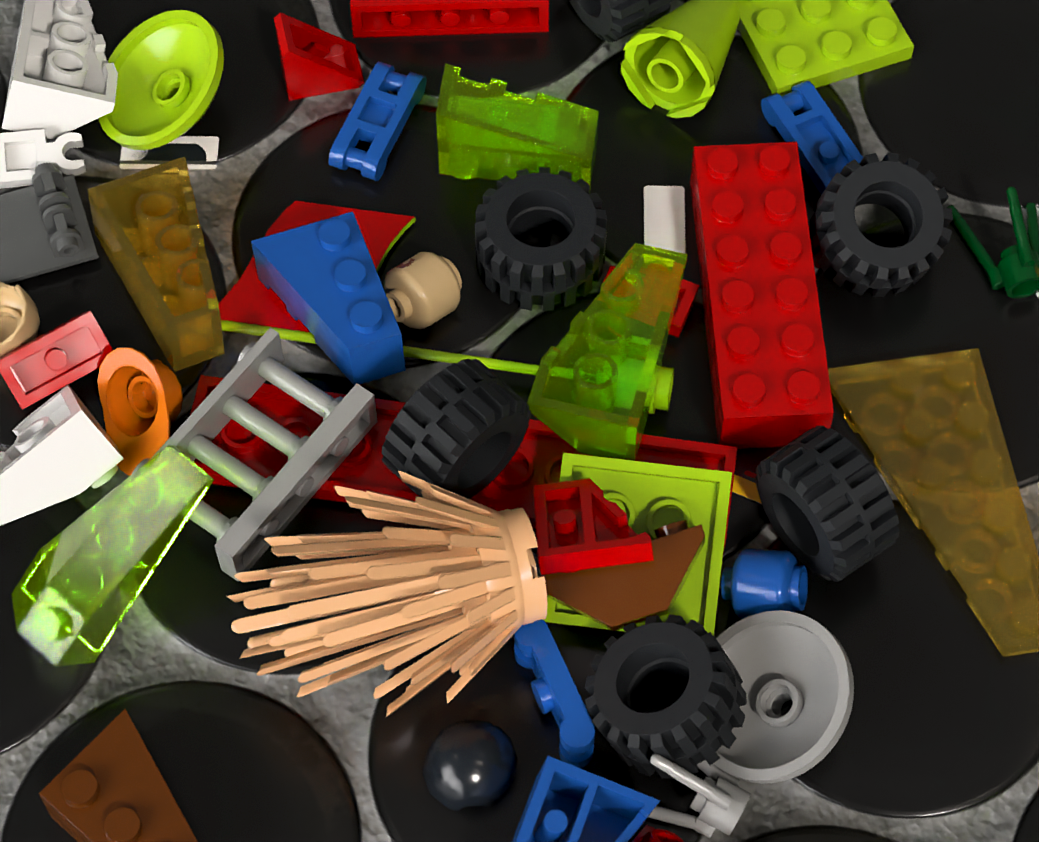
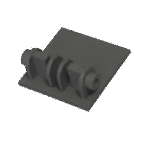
[0,163,99,284]

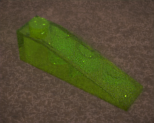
[12,445,214,667]

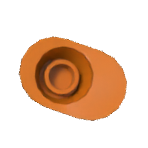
[97,347,183,476]

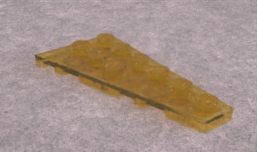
[828,348,1039,657]

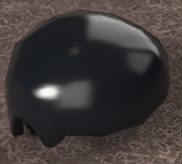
[423,719,518,811]

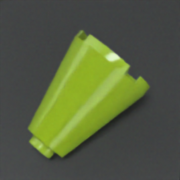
[621,0,740,118]

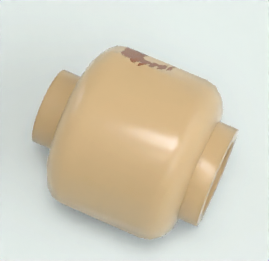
[383,251,462,330]

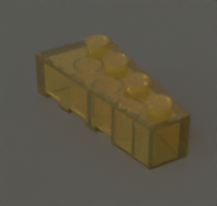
[87,156,225,372]

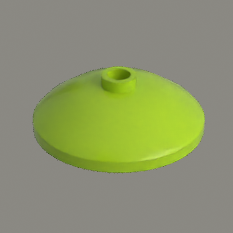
[98,10,224,150]

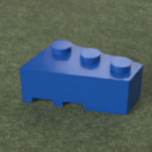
[251,211,406,386]
[512,756,660,842]

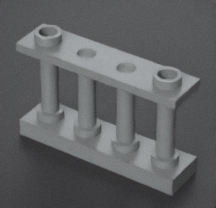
[127,327,378,582]

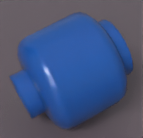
[721,548,808,620]

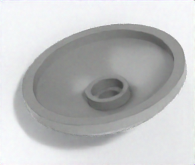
[713,610,854,784]

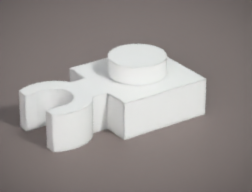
[0,129,86,189]

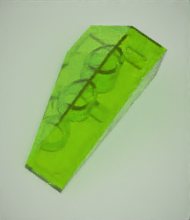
[527,243,688,461]

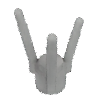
[648,754,751,838]

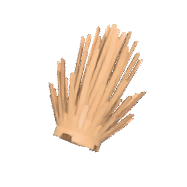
[226,471,548,717]

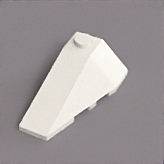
[2,0,118,140]
[0,385,124,526]

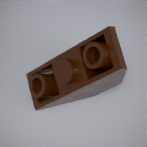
[540,520,705,631]

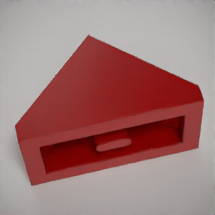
[274,12,365,101]

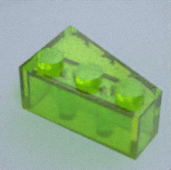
[436,63,599,191]

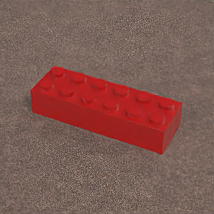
[690,142,834,449]

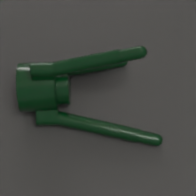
[946,186,1039,298]

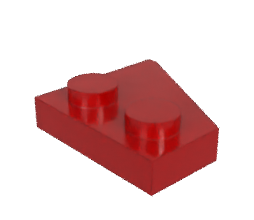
[533,478,654,575]

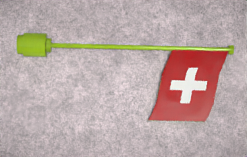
[193,201,674,414]

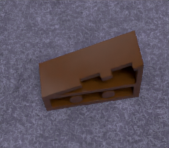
[39,709,198,842]

